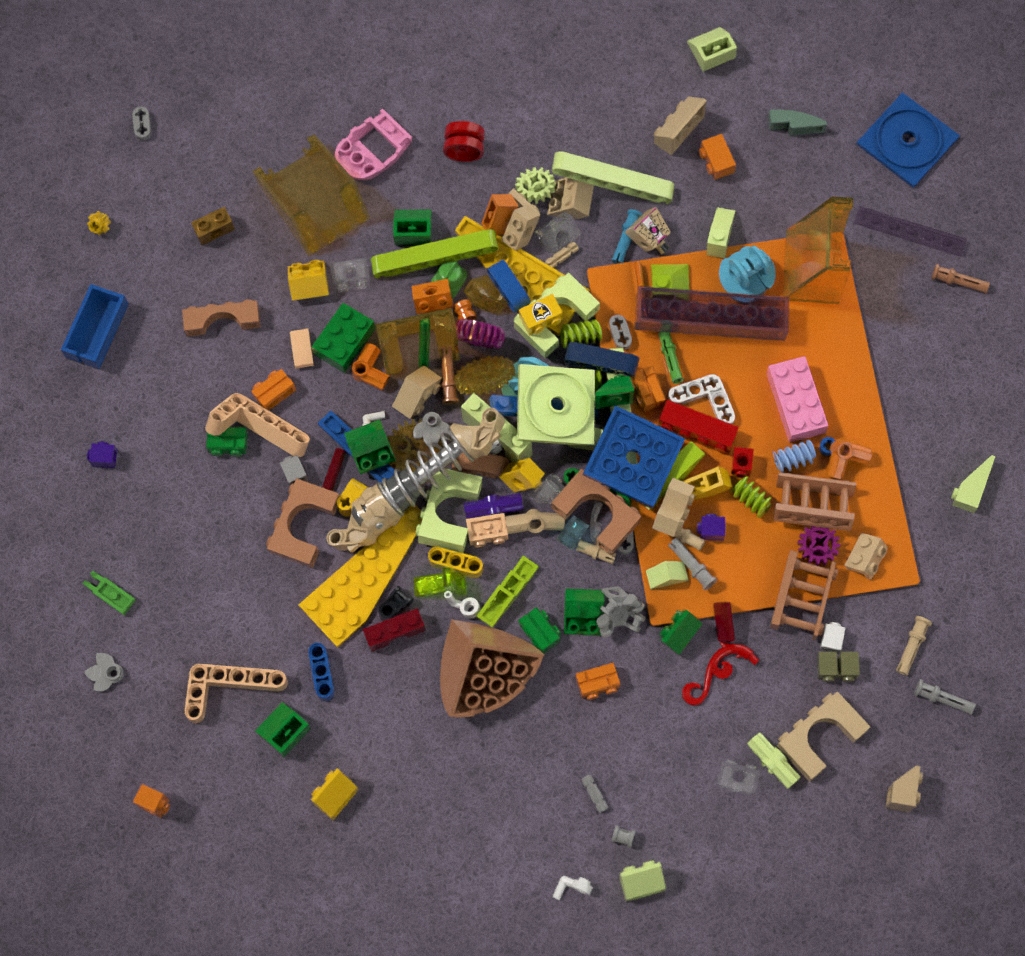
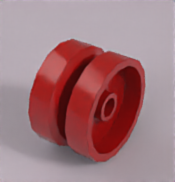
[443,121,485,162]

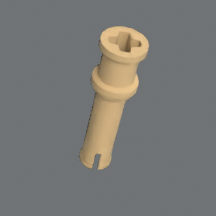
[896,616,932,676]

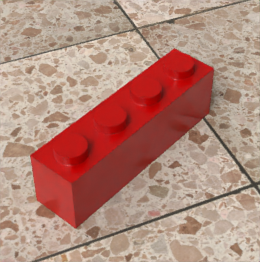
[658,400,739,453]

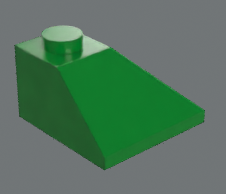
[594,375,634,409]

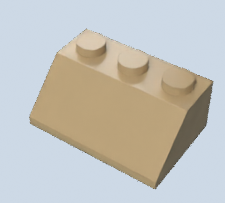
[654,97,707,155]

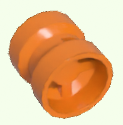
[453,299,477,321]

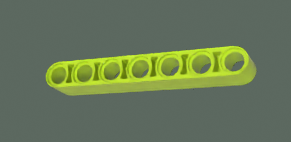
[371,229,498,278]

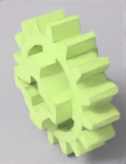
[515,167,556,204]

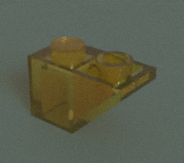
[463,275,508,315]

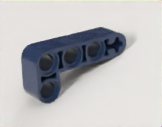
[564,342,640,377]

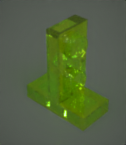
[414,567,466,598]

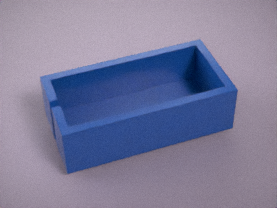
[61,284,129,370]

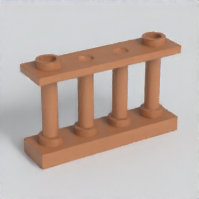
[773,473,856,531]
[770,550,838,641]

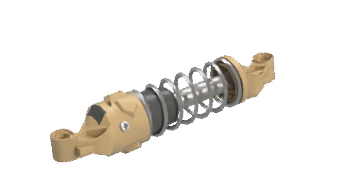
[327,408,505,553]

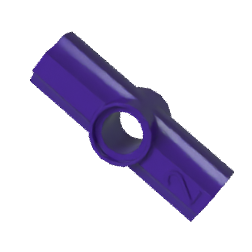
[464,493,523,519]

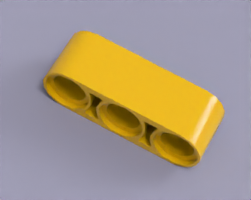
[428,547,483,578]

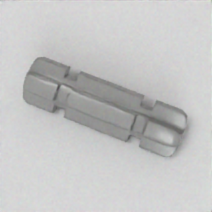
[582,775,608,813]

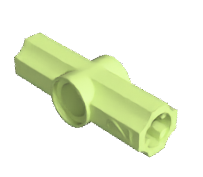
[747,732,801,789]

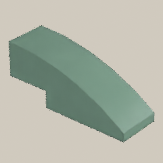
[768,110,827,136]

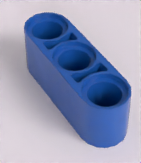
[487,260,531,313]
[308,643,335,701]

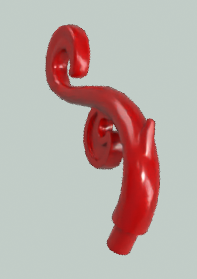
[682,642,760,706]

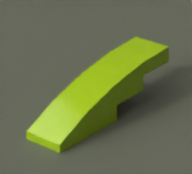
[643,441,705,511]
[477,556,539,628]

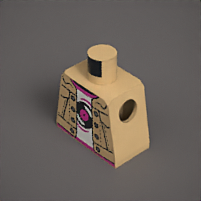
[625,207,670,254]

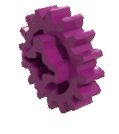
[797,526,841,566]

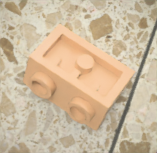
[466,513,508,548]

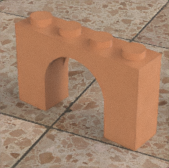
[551,469,641,556]
[266,478,340,569]

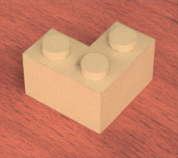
[392,366,442,419]
[652,478,695,537]

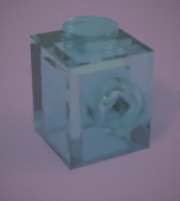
[556,515,589,550]

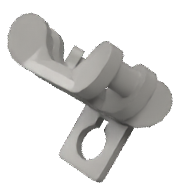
[597,586,646,637]

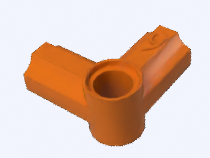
[352,343,390,391]
[826,440,872,480]

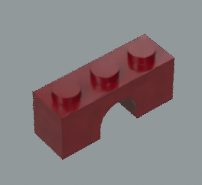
[363,608,426,652]

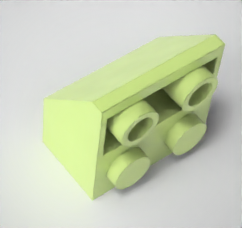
[687,27,737,71]
[619,860,666,902]

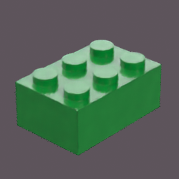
[311,303,376,373]

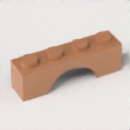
[182,299,261,337]

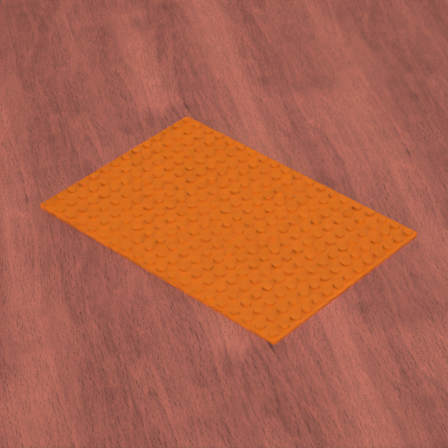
[587,230,920,626]

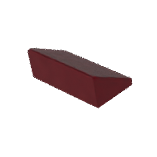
[713,601,735,642]

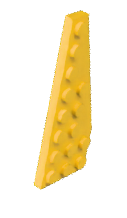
[455,216,590,336]
[299,505,422,648]

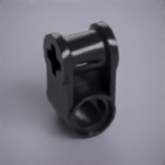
[378,586,414,621]

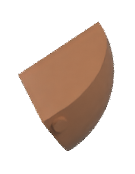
[440,620,544,717]

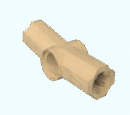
[505,509,565,534]

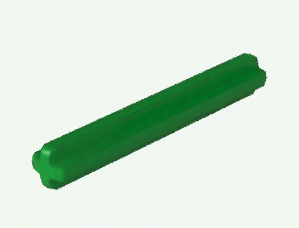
[418,317,430,368]

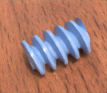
[773,440,816,473]

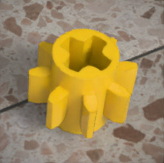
[87,211,111,235]

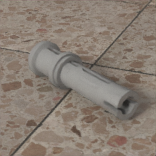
[668,538,717,591]
[914,679,976,715]

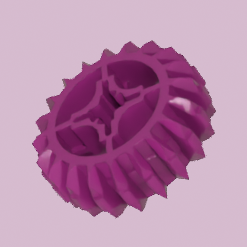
[454,319,505,349]

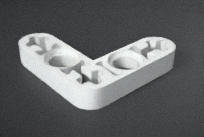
[668,374,735,424]

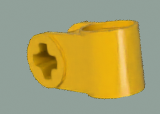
[337,478,369,517]

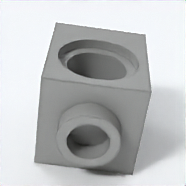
[280,455,308,485]

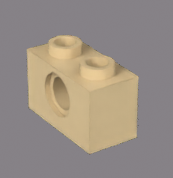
[502,205,540,251]

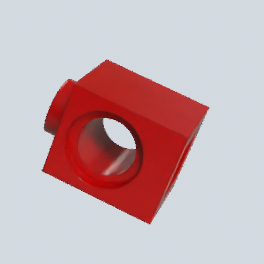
[731,447,754,478]

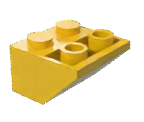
[288,260,329,301]
[311,769,359,821]

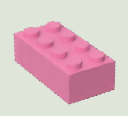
[767,356,828,443]

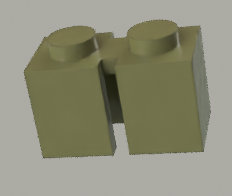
[817,652,860,682]

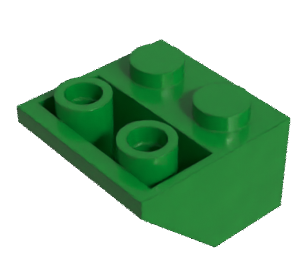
[393,209,432,245]
[344,419,396,475]
[564,588,604,636]
[659,609,703,655]
[255,702,311,758]

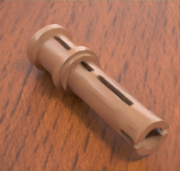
[931,263,990,294]
[440,346,459,405]

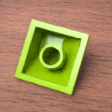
[651,264,689,301]

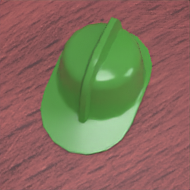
[431,261,467,299]

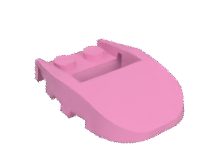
[335,109,412,181]

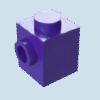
[87,441,118,468]
[697,514,725,541]

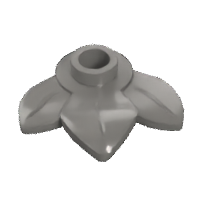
[413,412,450,448]
[84,653,124,692]

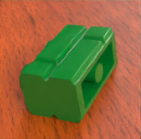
[206,427,248,457]
[518,607,561,654]

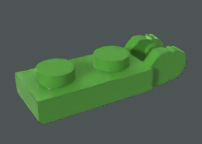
[82,571,136,616]

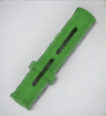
[658,330,684,384]

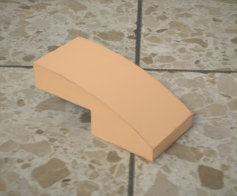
[290,329,314,369]

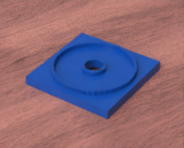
[856,92,960,188]
[582,405,685,508]

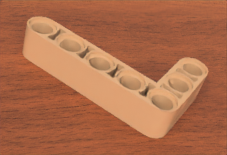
[205,393,310,457]
[185,664,288,724]

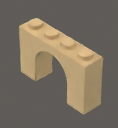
[777,691,870,782]

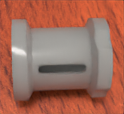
[611,825,635,847]

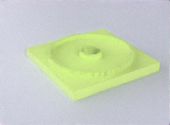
[517,364,595,446]

